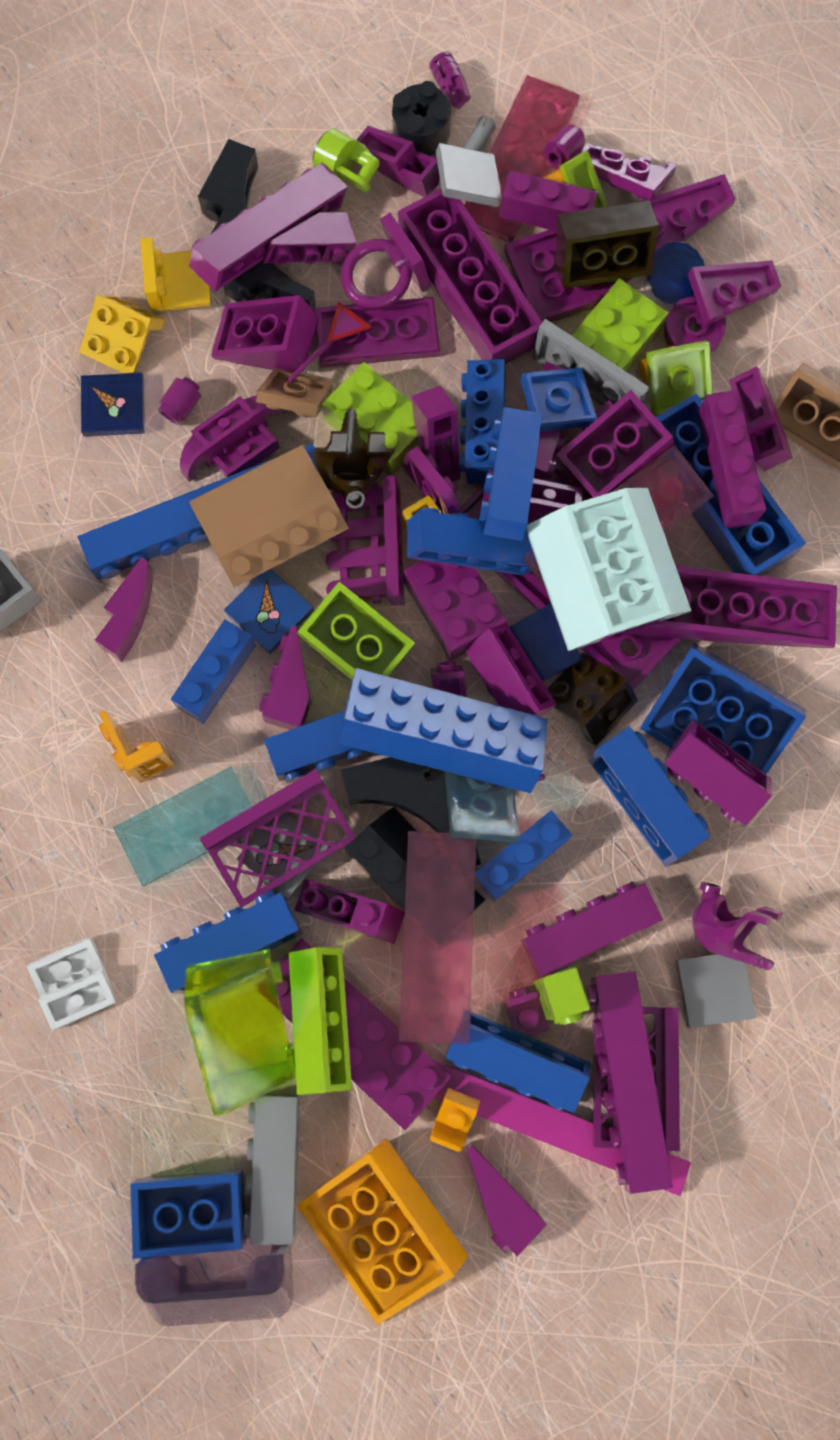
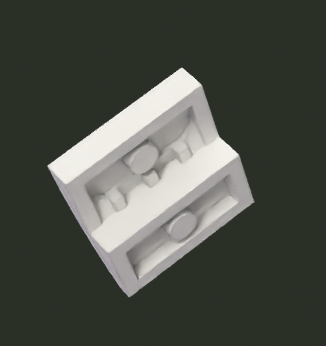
[26,936,116,1031]

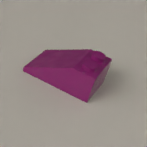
[211,295,318,371]

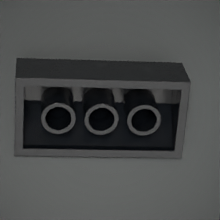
[345,807,485,947]

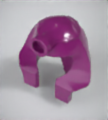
[692,882,783,970]

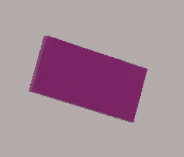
[314,297,440,368]

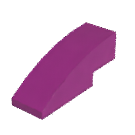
[356,125,440,197]
[729,366,793,471]
[95,557,153,662]

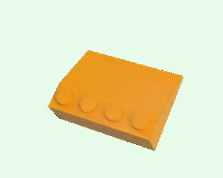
[296,1138,469,1325]

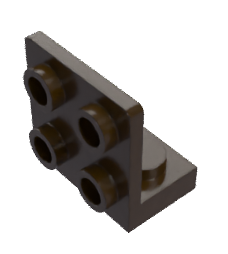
[548,653,638,746]

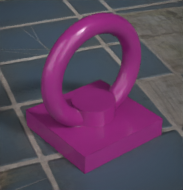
[341,212,432,309]

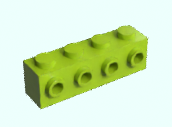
[289,947,352,1095]

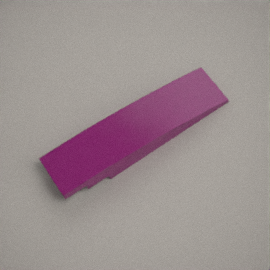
[619,566,837,649]

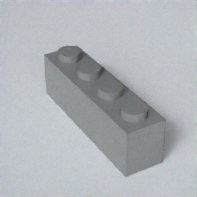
[244,1094,300,1245]

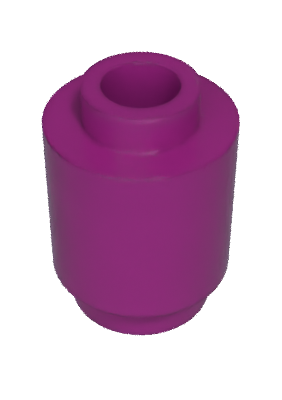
[544,125,585,169]
[158,377,202,425]

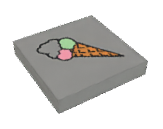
[237,812,330,899]

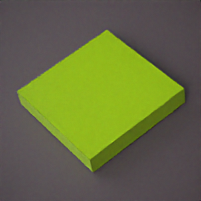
[646,340,713,415]

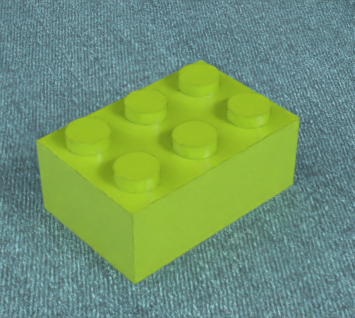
[572,278,669,373]
[322,362,421,476]
[298,582,415,680]

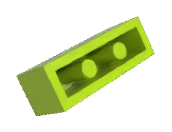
[532,968,590,1025]

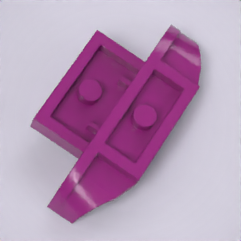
[180,395,288,482]

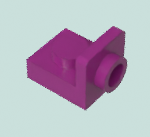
[430,661,467,697]
[504,986,549,1036]

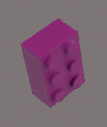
[556,390,675,499]
[403,560,507,661]
[664,719,772,826]

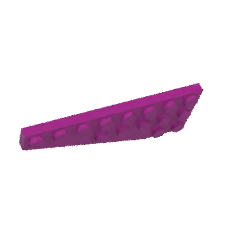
[504,174,736,322]

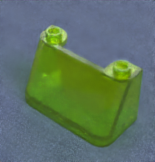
[184,949,296,1116]

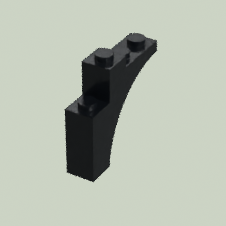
[341,757,481,877]

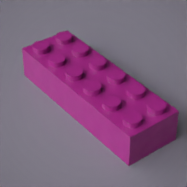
[398,189,542,364]

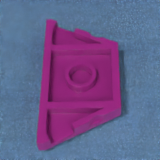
[402,446,462,515]

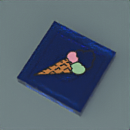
[81,373,145,437]

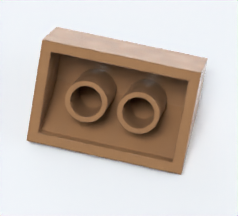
[774,362,840,470]

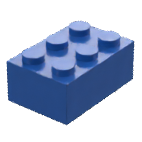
[130,1169,246,1259]

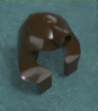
[313,408,394,509]

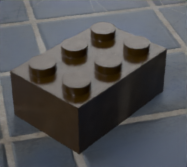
[555,201,659,289]

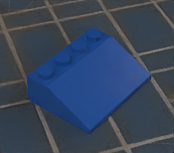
[640,642,806,775]

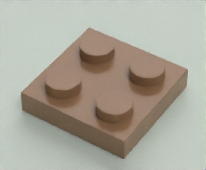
[256,368,333,417]

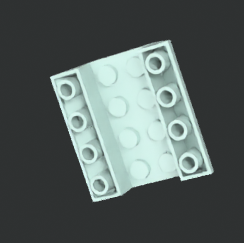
[526,488,691,651]

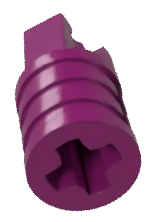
[429,51,471,109]

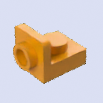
[430,1088,480,1152]

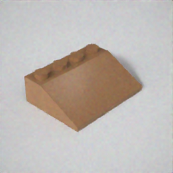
[189,445,349,587]

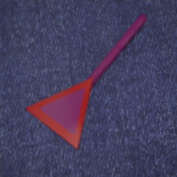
[288,301,373,382]

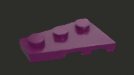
[575,144,677,201]
[688,260,781,326]

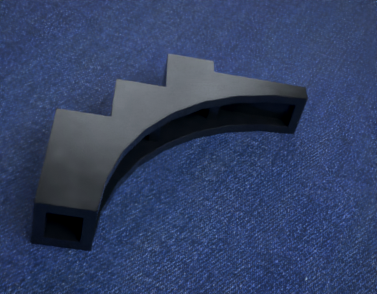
[198,138,316,311]

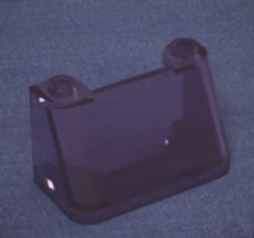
[135,1245,293,1326]

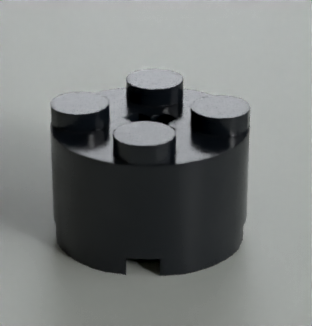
[392,81,451,156]

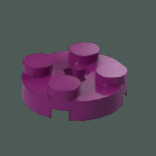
[664,297,726,353]

